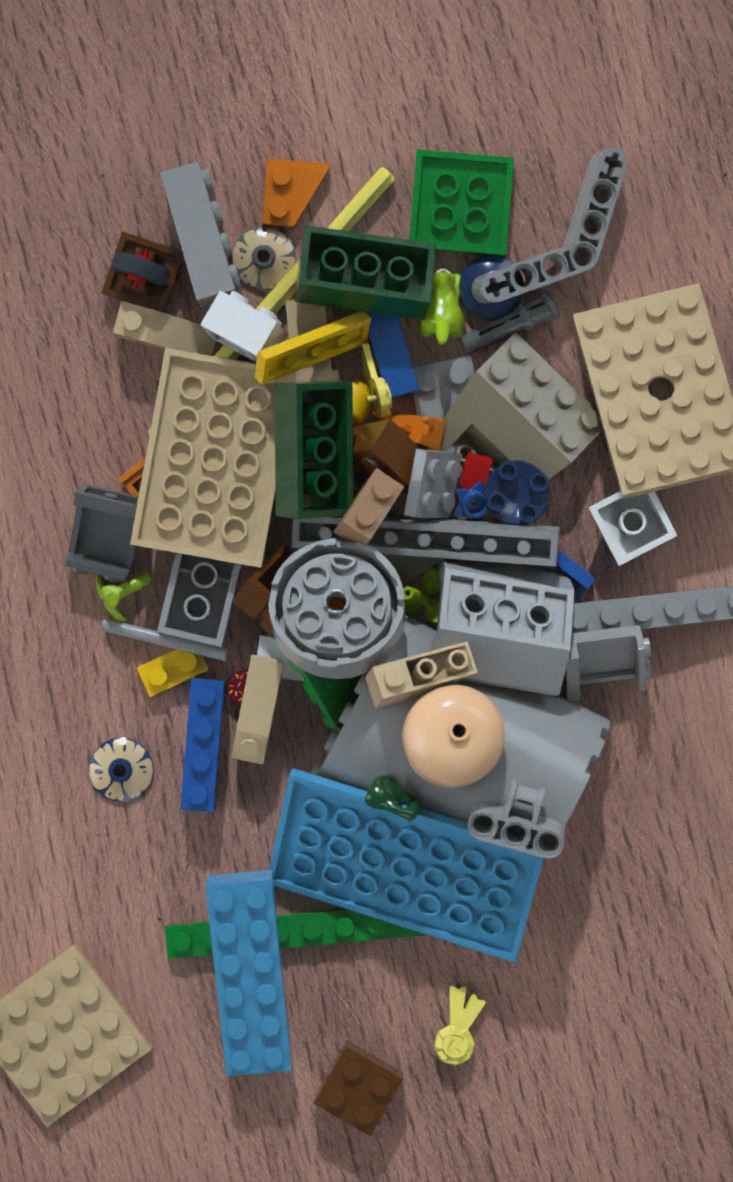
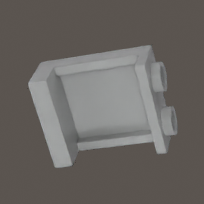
[563,625,651,702]

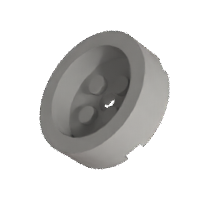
[268,539,405,679]

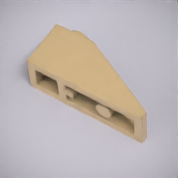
[113,301,216,356]
[231,654,284,764]

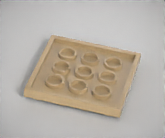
[0,944,153,1127]

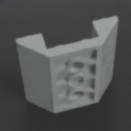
[430,558,575,696]

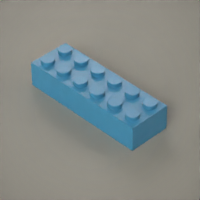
[205,869,293,1077]

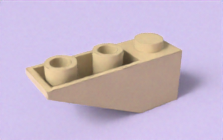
[365,641,478,709]

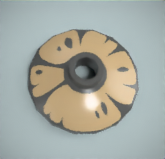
[232,226,296,291]

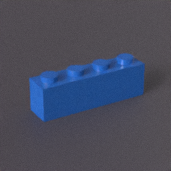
[180,677,226,812]

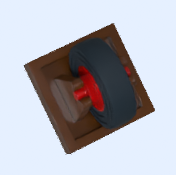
[101,231,184,313]

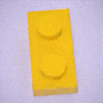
[136,649,210,697]

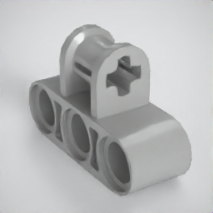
[468,780,565,859]

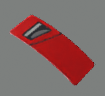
[452,452,493,516]

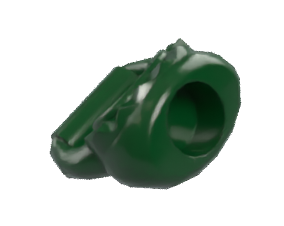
[364,775,422,821]

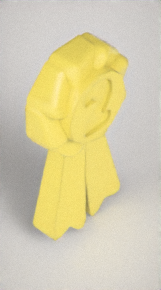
[361,343,392,418]
[434,985,486,1065]

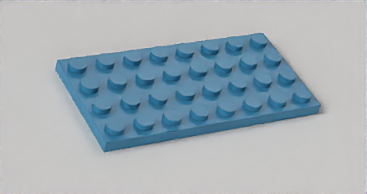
[269,768,544,963]

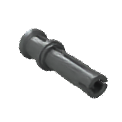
[460,291,559,355]

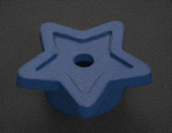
[454,482,488,521]

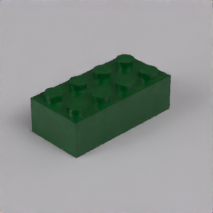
[294,225,436,320]
[274,380,353,519]

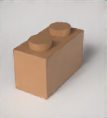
[334,468,404,544]

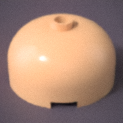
[402,684,505,788]

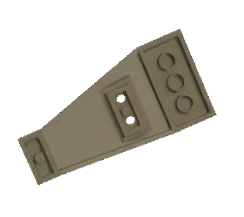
[382,332,603,588]

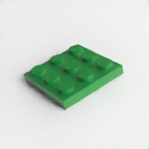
[409,149,514,257]

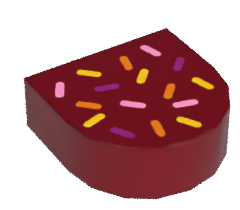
[225,669,249,703]

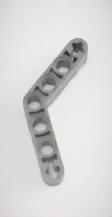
[471,147,628,304]

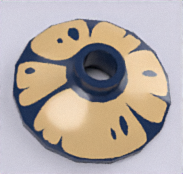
[89,738,154,802]

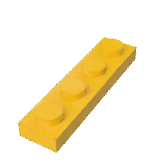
[254,312,371,385]

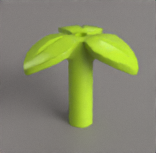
[403,567,441,623]
[96,572,152,622]

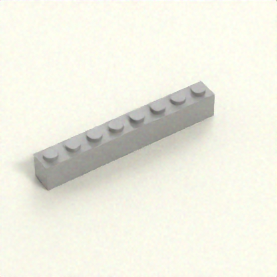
[292,514,560,567]

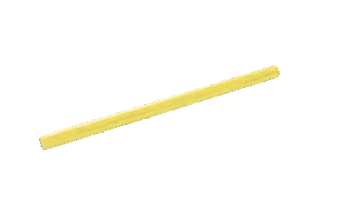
[148,167,395,436]

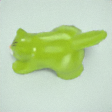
[417,269,466,345]

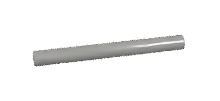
[101,618,229,661]

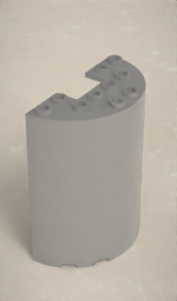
[310,613,610,844]

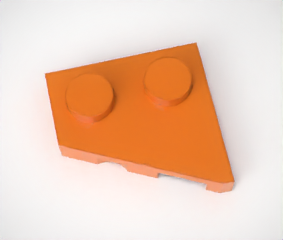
[262,159,330,228]

